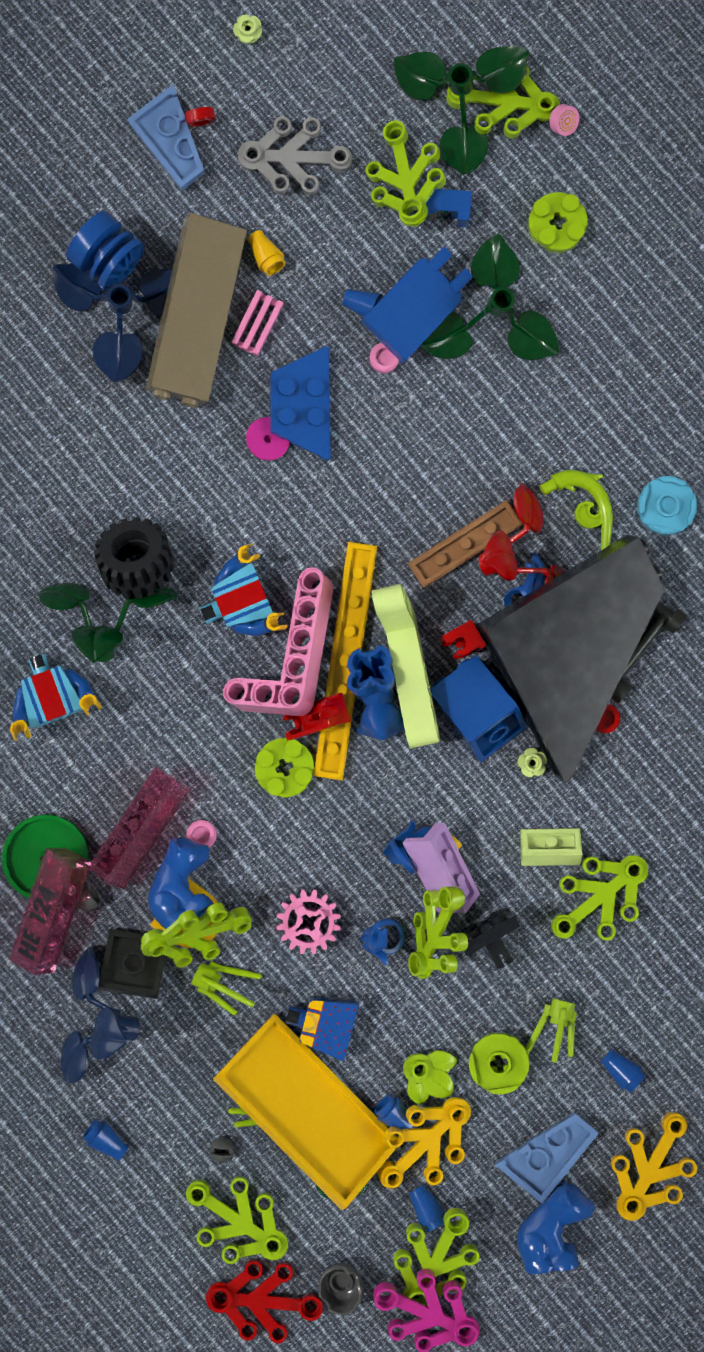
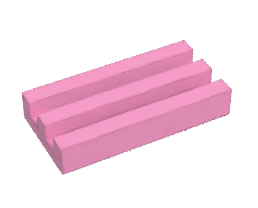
[231,290,284,357]

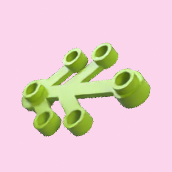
[446,65,560,139]
[365,120,446,227]
[551,855,648,941]
[408,886,468,979]
[141,903,252,968]
[186,1175,288,1264]
[393,1208,480,1306]

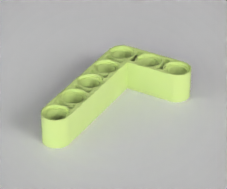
[372,583,440,749]

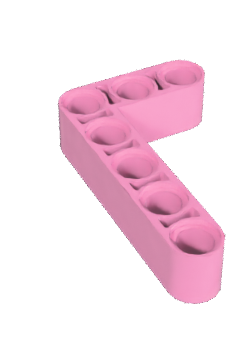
[223,567,333,716]

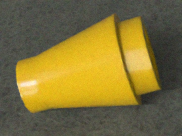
[247,230,286,276]

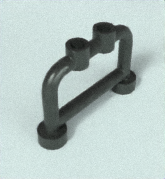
[611,601,688,704]

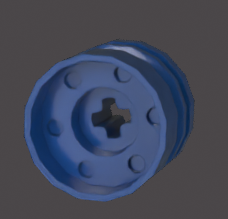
[66,210,145,292]

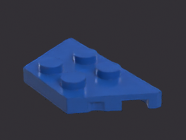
[269,347,331,461]

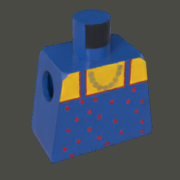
[285,997,359,1061]

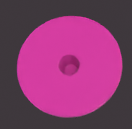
[246,417,290,461]

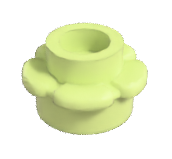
[233,14,262,44]
[518,748,547,777]

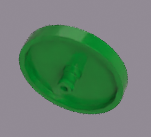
[2,815,90,902]

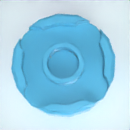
[637,476,697,535]

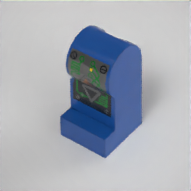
[417,189,472,228]

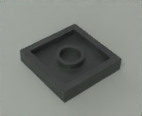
[98,929,166,999]

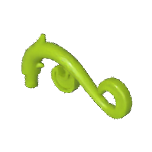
[539,470,613,550]

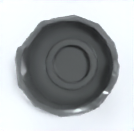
[318,1263,364,1315]

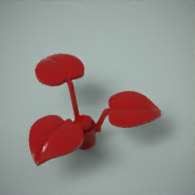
[478,483,565,584]

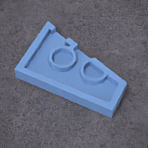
[127,85,205,191]
[494,1112,599,1204]

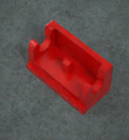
[439,620,486,659]
[283,693,351,741]

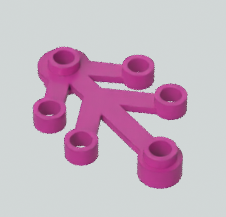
[373,1269,480,1352]

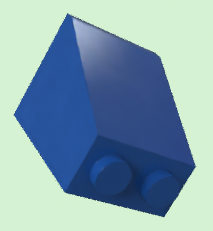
[430,655,528,763]

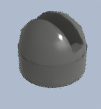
[75,885,101,911]
[210,1136,234,1162]

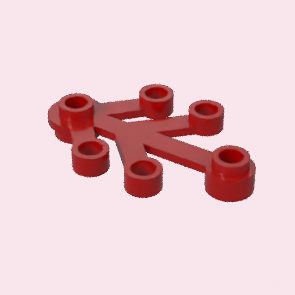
[206,1258,323,1343]

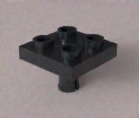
[460,909,520,969]

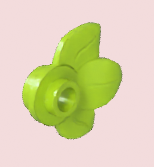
[403,1050,457,1105]

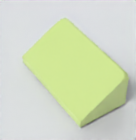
[520,828,582,866]

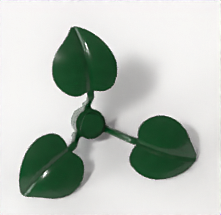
[394,46,529,174]
[421,234,559,360]
[37,583,178,663]

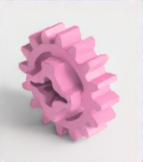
[276,889,341,954]

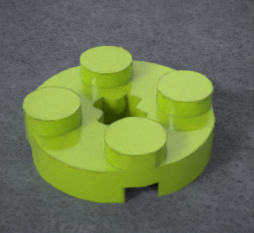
[528,192,588,253]
[255,738,314,797]
[469,1032,529,1094]

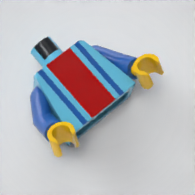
[200,543,287,636]
[10,654,102,741]

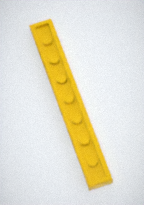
[313,542,377,780]

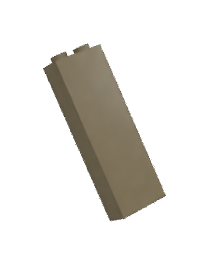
[145,213,247,408]

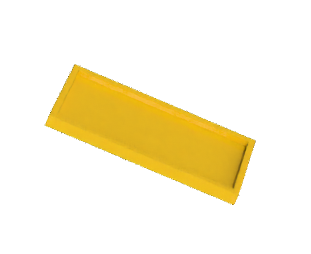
[213,1013,397,1210]

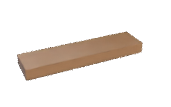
[408,500,523,589]

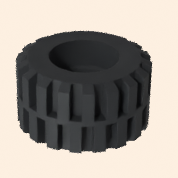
[94,517,175,599]

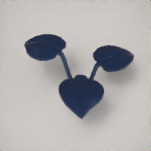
[53,263,173,382]
[61,947,140,1084]

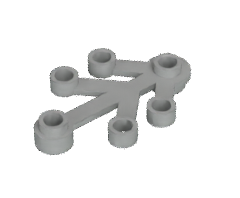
[238,116,352,195]

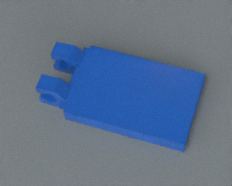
[361,246,473,363]

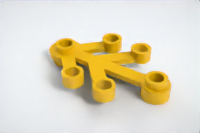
[377,1097,471,1188]
[610,1112,697,1221]

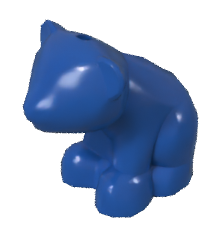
[347,645,405,741]
[148,837,214,929]
[517,1180,595,1274]

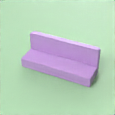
[403,822,480,913]

